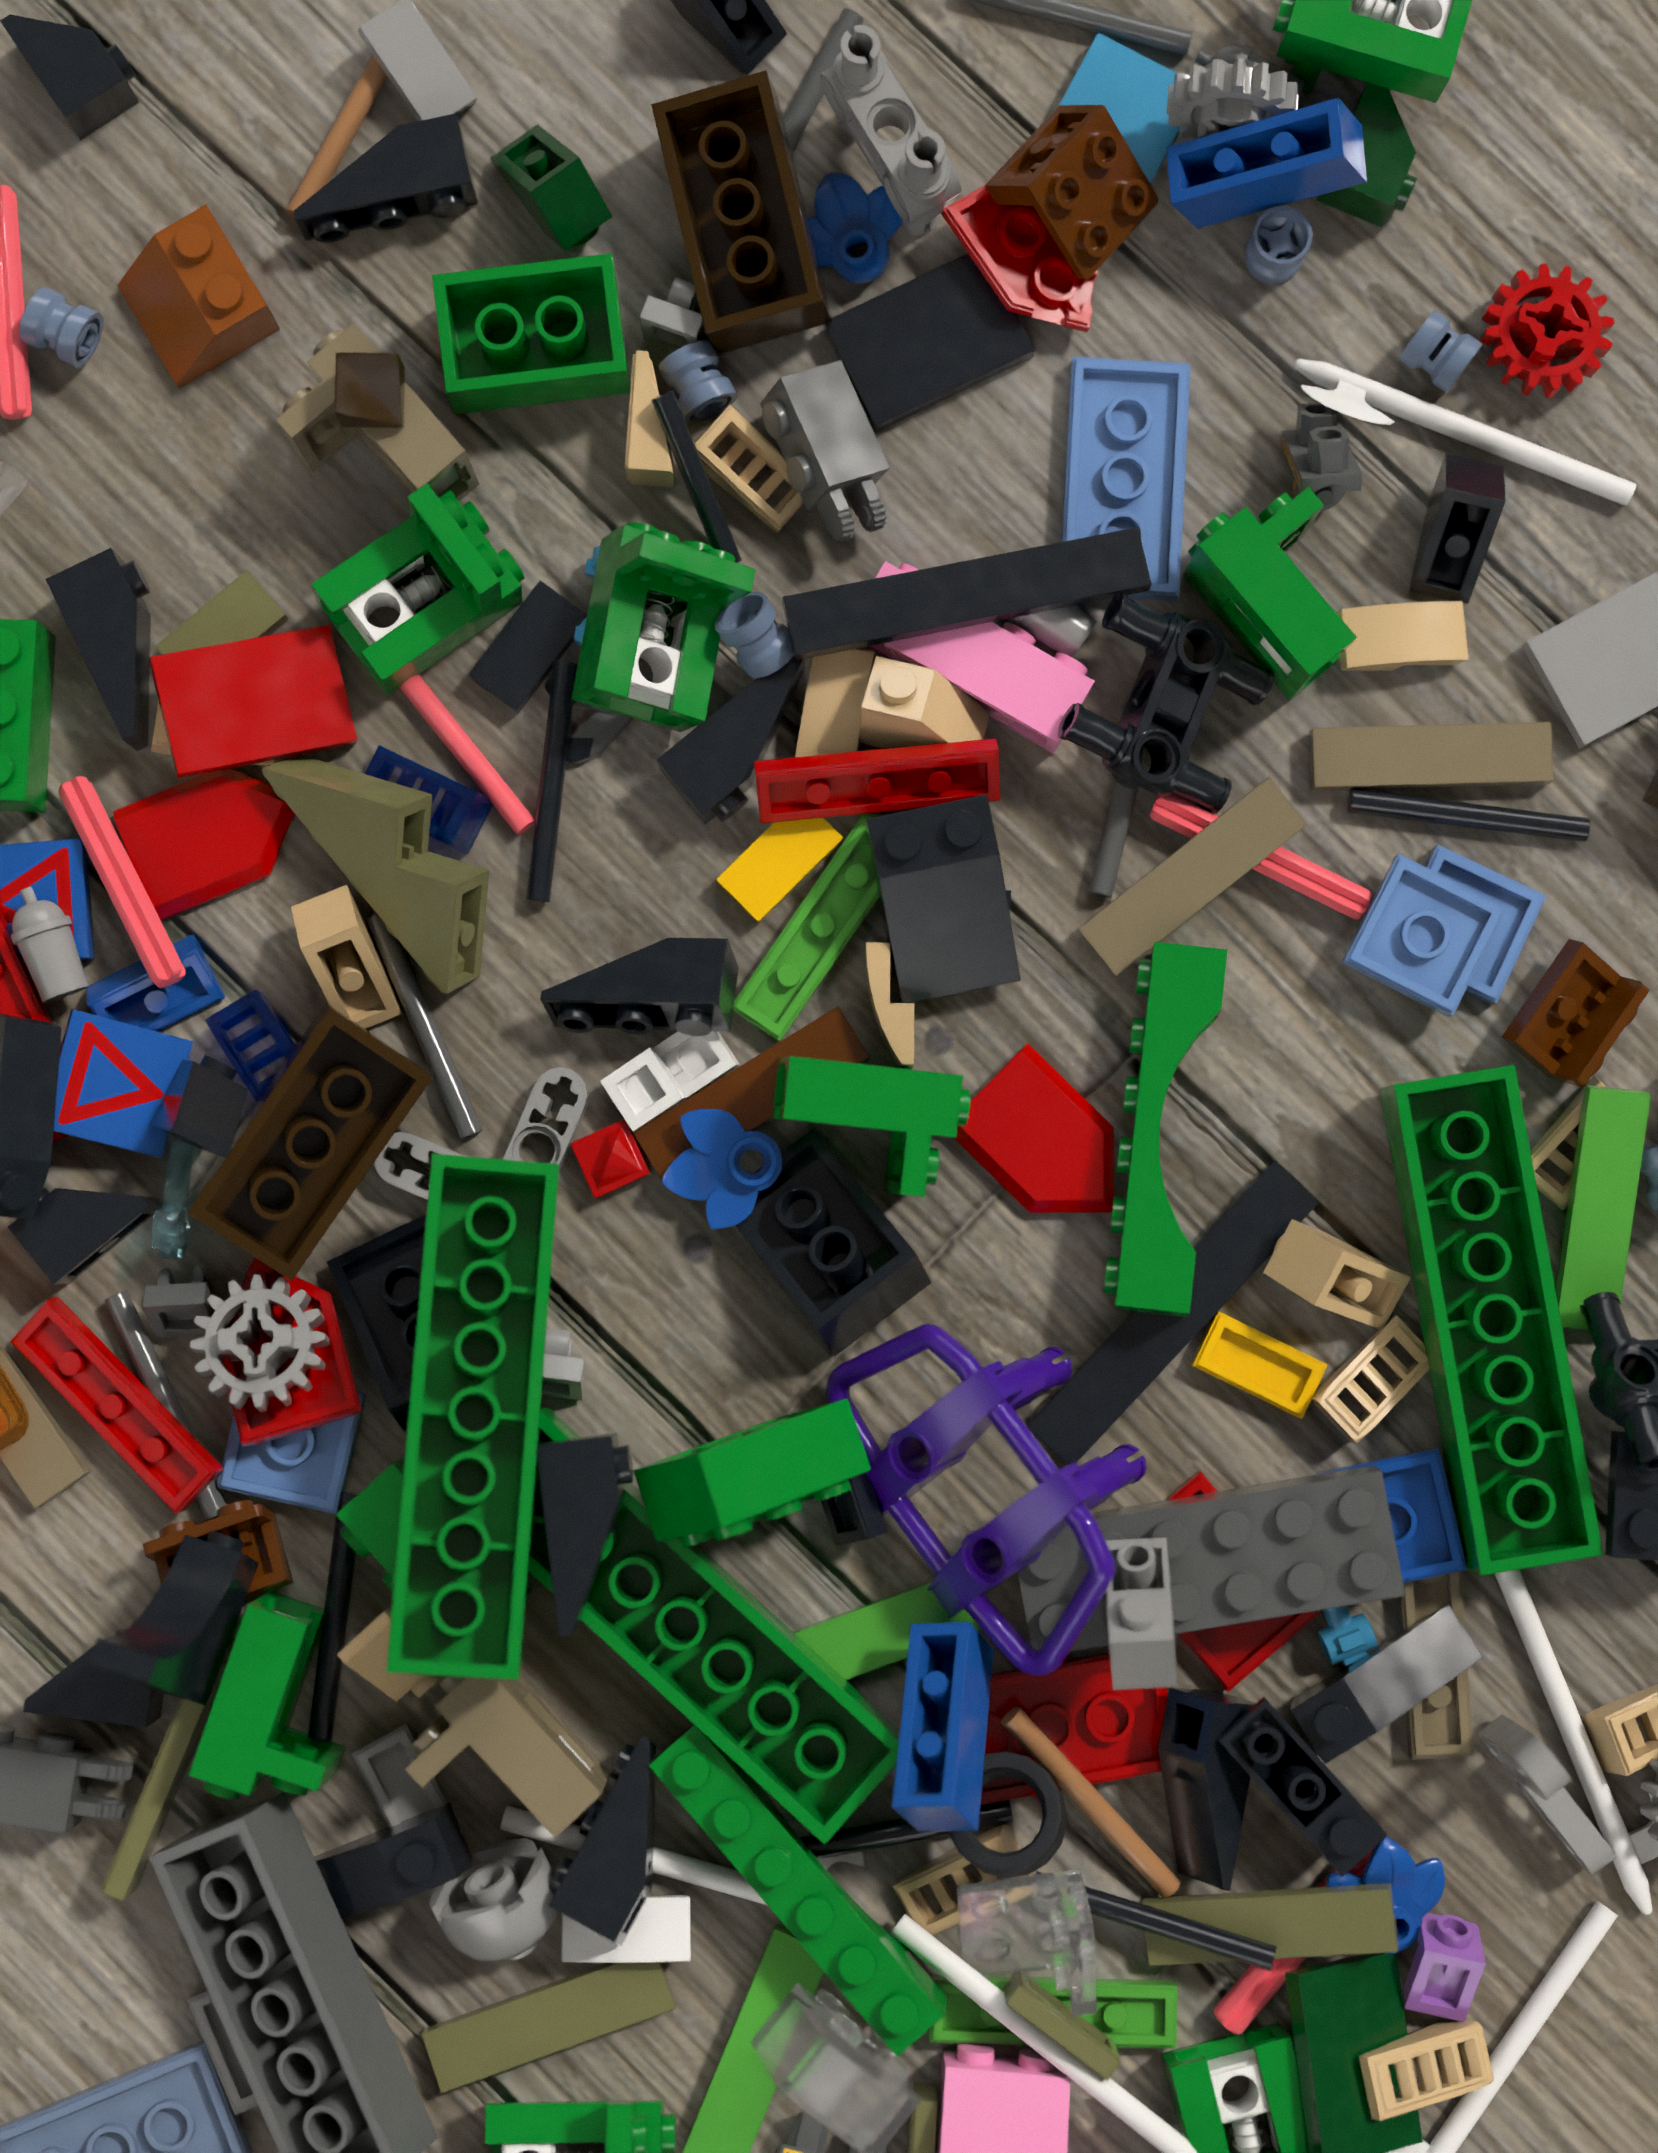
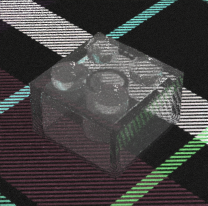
[751,1982,921,2153]

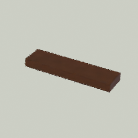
[633,1006,870,1180]

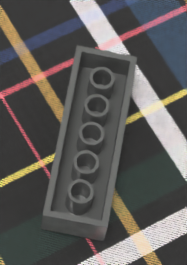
[1018,1465,1405,1652]
[149,1791,438,2153]

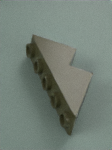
[262,755,489,994]

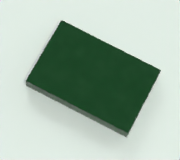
[1285,1953,1423,2153]

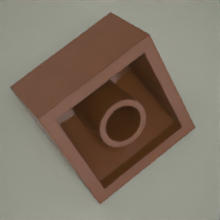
[117,204,280,388]

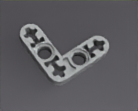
[374,1067,590,1200]
[1478,1714,1616,1876]

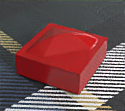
[570,1119,651,1199]

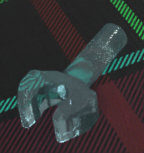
[152,1143,195,1259]

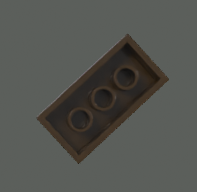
[651,70,833,354]
[186,1003,433,1281]

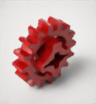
[1479,263,1614,398]

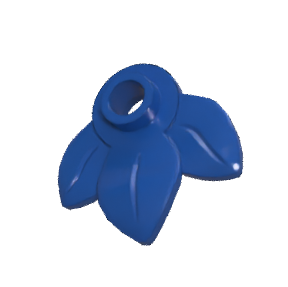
[808,172,903,283]
[662,1109,782,1229]
[1326,1836,1445,1954]

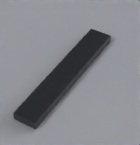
[782,527,1152,661]
[1026,1161,1319,1465]

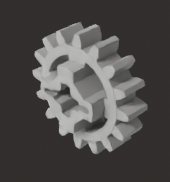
[1166,58,1299,138]
[190,1274,329,1412]

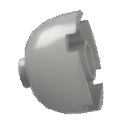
[429,1838,557,1961]

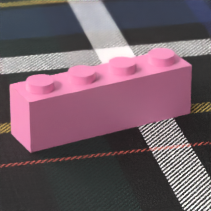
[867,561,1095,754]

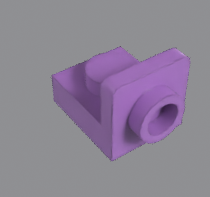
[1402,1913,1486,2022]

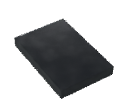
[823,253,1035,432]

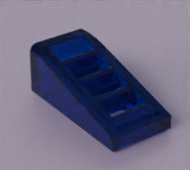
[365,745,492,854]
[205,990,296,1102]

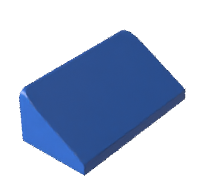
[86,935,225,1032]

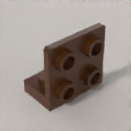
[985,105,1158,279]

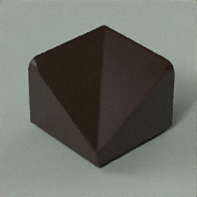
[335,352,405,428]

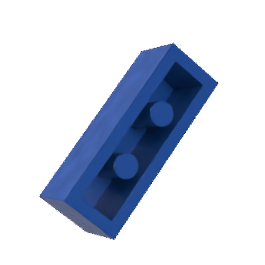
[1166,98,1367,229]
[892,1622,994,1831]

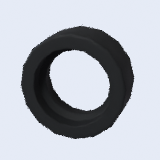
[947,1751,1067,1879]

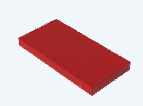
[980,1652,1168,1805]

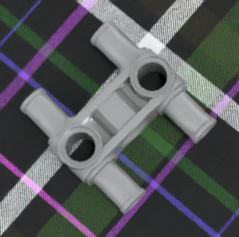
[819,25,962,236]

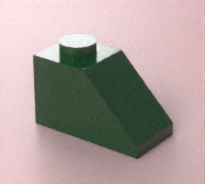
[1316,83,1417,227]
[490,124,613,251]

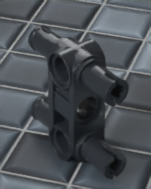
[1058,592,1275,814]
[1580,1292,1658,1474]

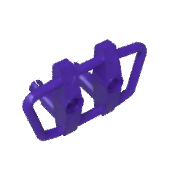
[826,1324,1147,1676]

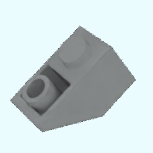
[1106,1537,1177,1690]

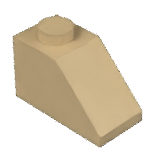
[859,656,990,749]
[291,885,402,1029]
[1263,1219,1411,1329]
[337,1606,443,1702]

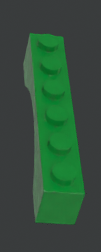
[1103,942,1227,1317]
[648,1723,948,2057]

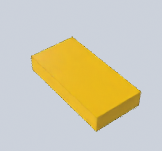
[716,818,844,924]
[1190,1311,1328,1419]

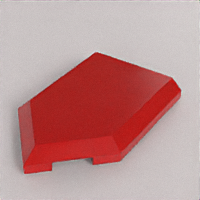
[941,185,1099,333]
[113,768,296,921]
[952,1043,1115,1213]
[222,1257,362,1446]

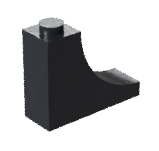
[88,1531,259,1706]

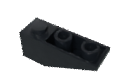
[294,113,478,243]
[540,937,739,1036]
[1158,1687,1256,1890]
[1218,1696,1387,1877]
[549,1735,656,1946]

